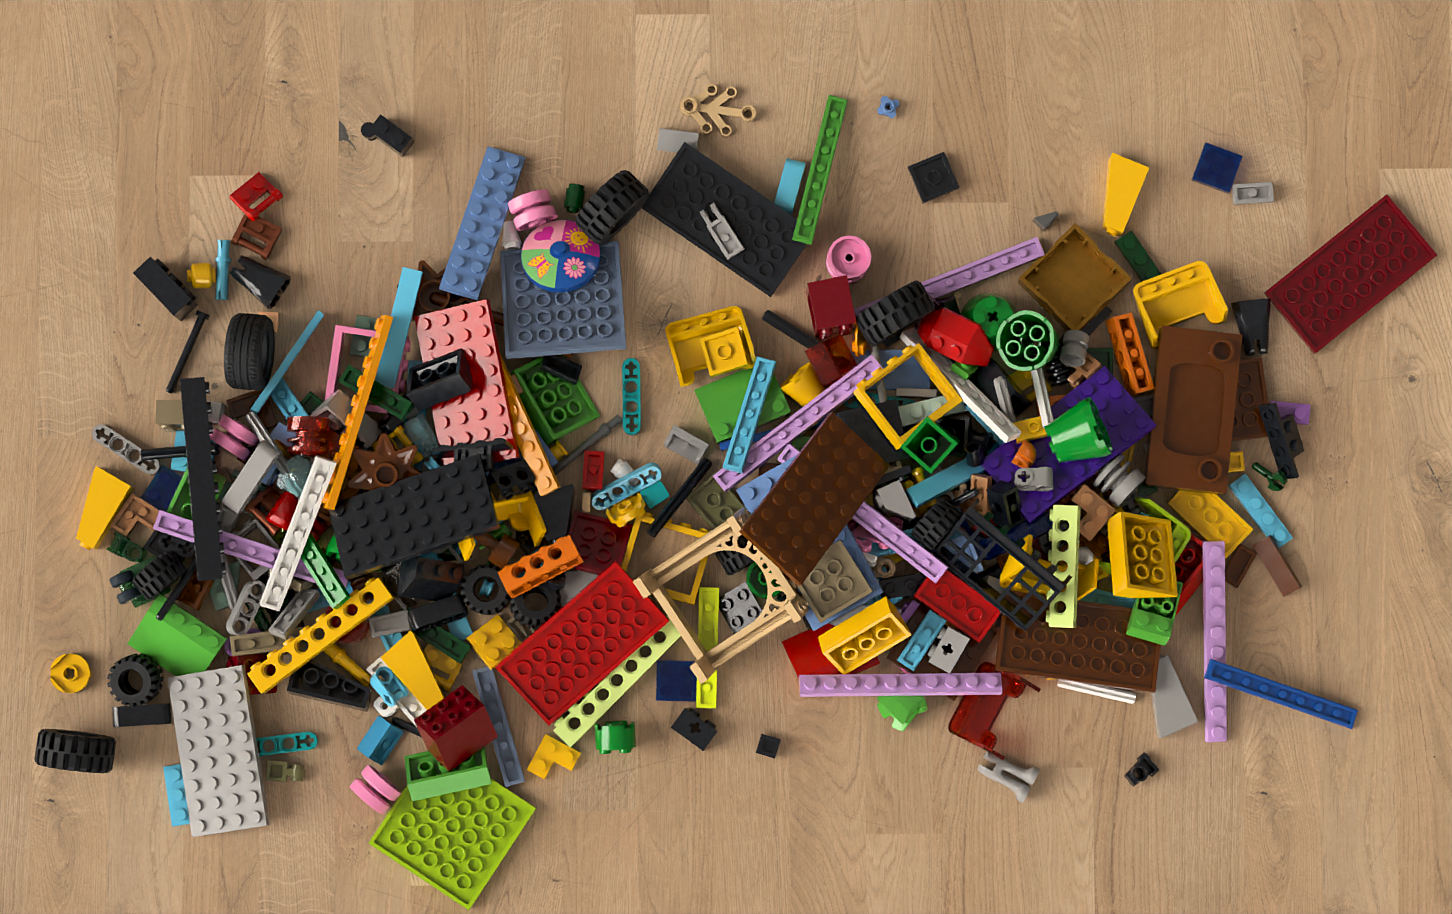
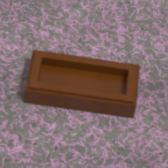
[1225,544,1257,588]

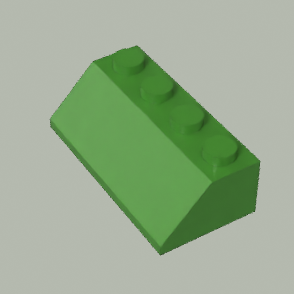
[404,746,492,801]

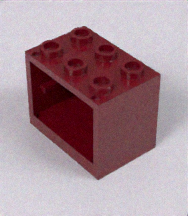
[806,275,856,340]
[414,685,498,772]

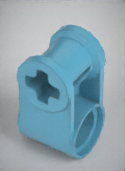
[370,666,408,707]

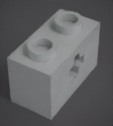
[927,625,970,674]

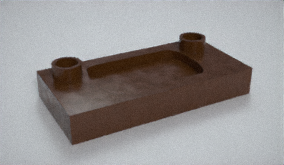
[1143,326,1242,495]

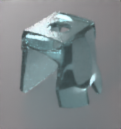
[276,454,313,500]

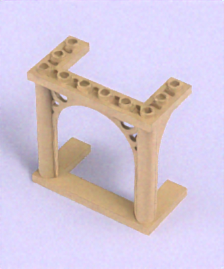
[633,507,810,684]

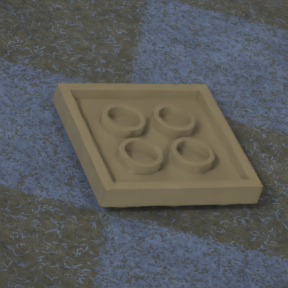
[798,539,873,623]

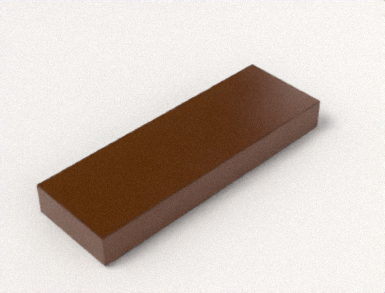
[1253,535,1302,597]

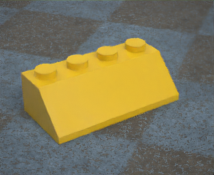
[818,596,911,674]

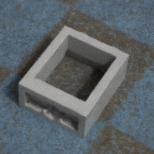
[232,518,281,581]

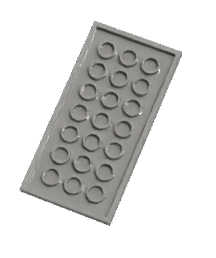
[167,665,270,837]

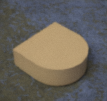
[582,492,591,513]

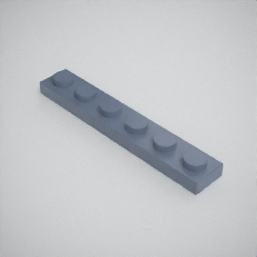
[472,666,525,787]

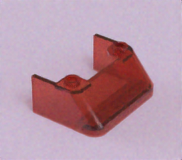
[948,662,1041,760]

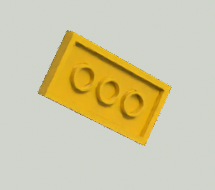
[1167,490,1253,559]

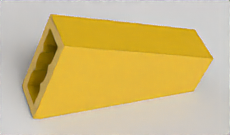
[1102,153,1149,237]
[76,466,134,550]
[380,630,445,710]

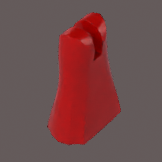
[266,489,326,542]

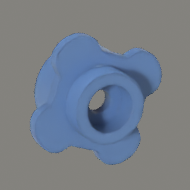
[877,96,899,118]

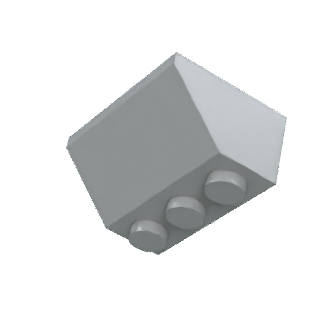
[310,389,381,449]
[873,480,916,522]

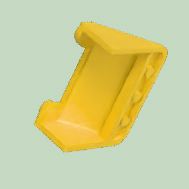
[1133,261,1228,349]
[665,306,756,387]

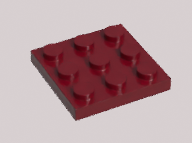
[567,510,633,575]

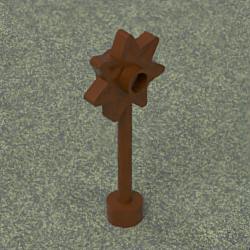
[397,260,573,358]
[348,432,520,569]

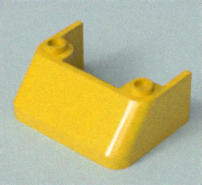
[458,484,546,561]
[999,534,1099,600]

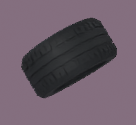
[224,313,275,391]

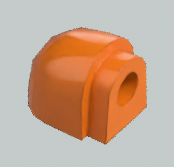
[1011,439,1037,468]

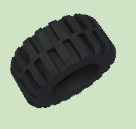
[575,170,649,245]
[856,280,935,347]
[34,729,116,773]

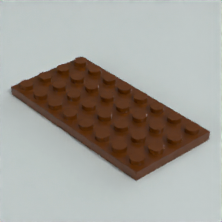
[739,412,890,586]
[995,591,1161,693]

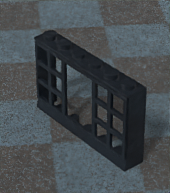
[932,498,1072,632]

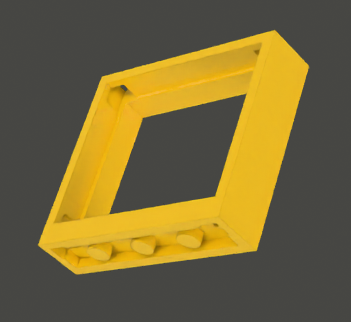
[853,343,963,450]
[622,512,710,605]

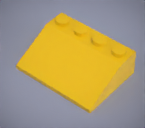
[1107,511,1178,598]

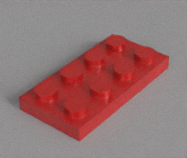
[913,570,1001,643]

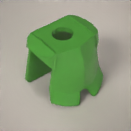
[877,696,928,731]

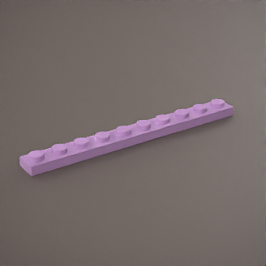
[854,237,1045,316]
[713,355,883,493]
[777,443,949,583]
[153,510,349,588]
[1203,541,1227,742]
[799,673,1002,697]

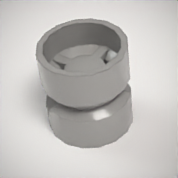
[1059,330,1090,367]

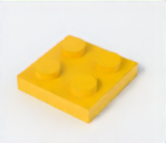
[700,327,749,378]
[466,615,521,670]

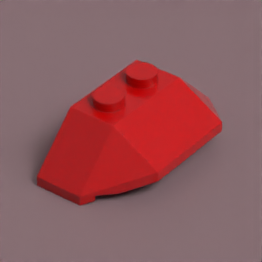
[917,308,994,366]

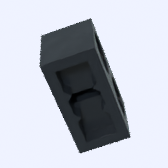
[487,460,536,501]

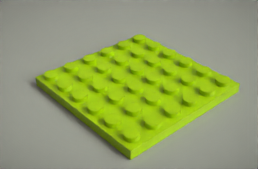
[368,778,536,910]

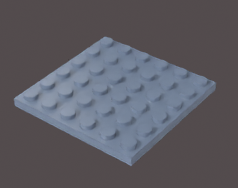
[500,241,626,359]

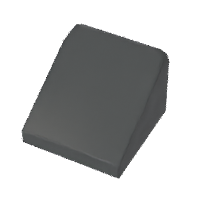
[1033,212,1058,231]

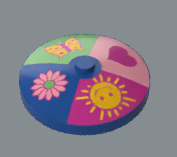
[521,220,601,293]

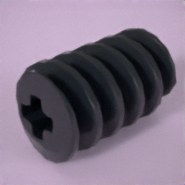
[1045,344,1072,388]

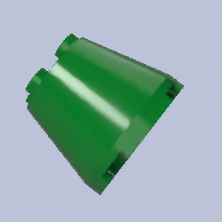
[961,293,1017,352]
[996,310,1059,372]
[1044,397,1113,463]

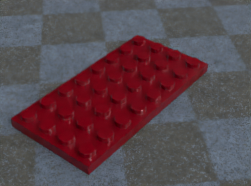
[1264,194,1437,354]

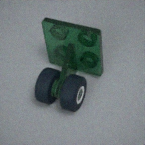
[109,556,171,608]

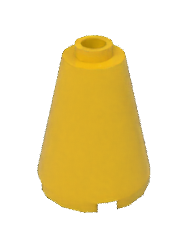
[780,362,828,416]

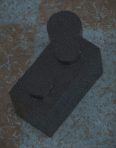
[361,114,414,158]

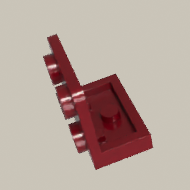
[226,653,277,695]

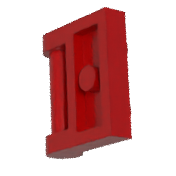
[229,172,283,221]

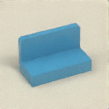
[357,716,404,766]

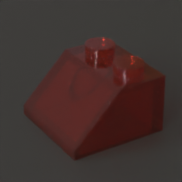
[805,334,857,388]

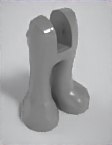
[977,752,1040,803]

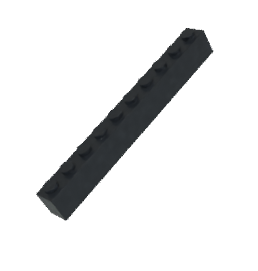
[180,377,226,581]

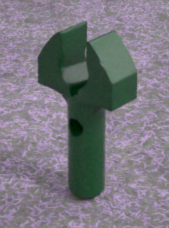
[1252,462,1288,491]

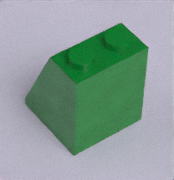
[901,416,960,474]

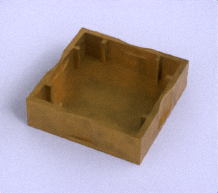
[1018,223,1132,331]

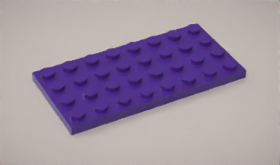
[981,366,1156,524]

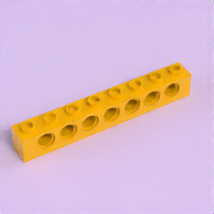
[248,577,395,694]

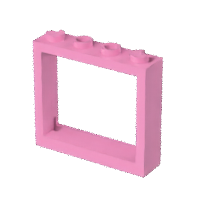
[325,325,411,414]

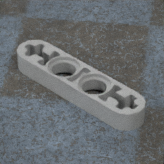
[92,425,161,475]

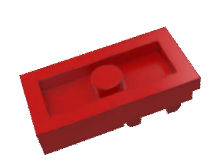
[582,450,605,492]

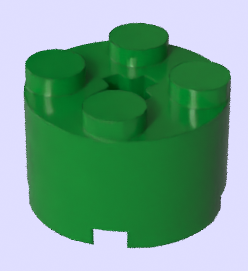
[746,558,781,599]
[594,720,636,754]

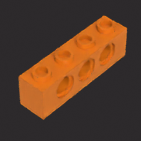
[1105,312,1155,396]
[498,535,584,599]

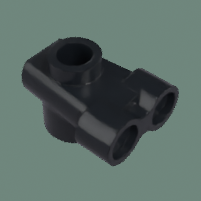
[1124,752,1159,786]

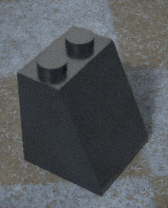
[969,358,1032,418]
[534,484,575,544]

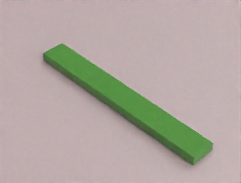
[792,95,848,245]

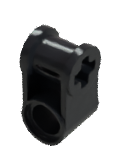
[963,430,994,467]

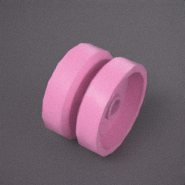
[508,189,558,231]
[826,235,871,284]
[210,414,259,461]
[349,765,401,815]

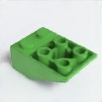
[1126,581,1183,646]

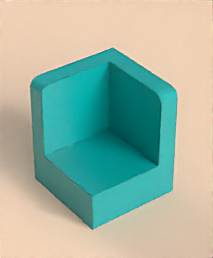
[639,480,670,510]

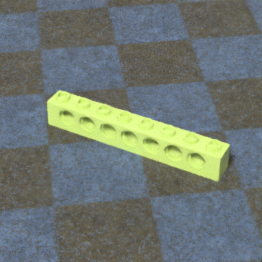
[553,616,681,748]

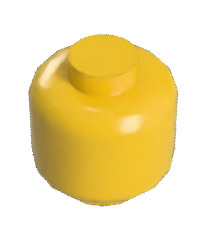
[187,263,216,288]

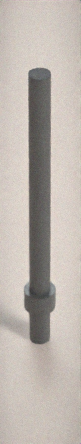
[531,414,622,494]

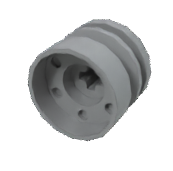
[1093,454,1147,508]

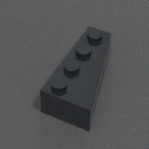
[287,660,372,712]

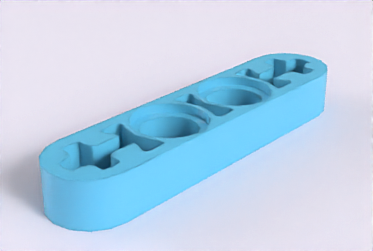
[591,462,661,510]

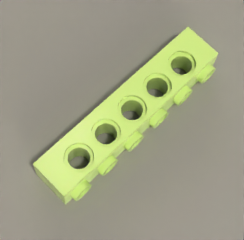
[1046,505,1081,628]

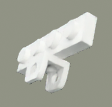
[366,656,427,727]

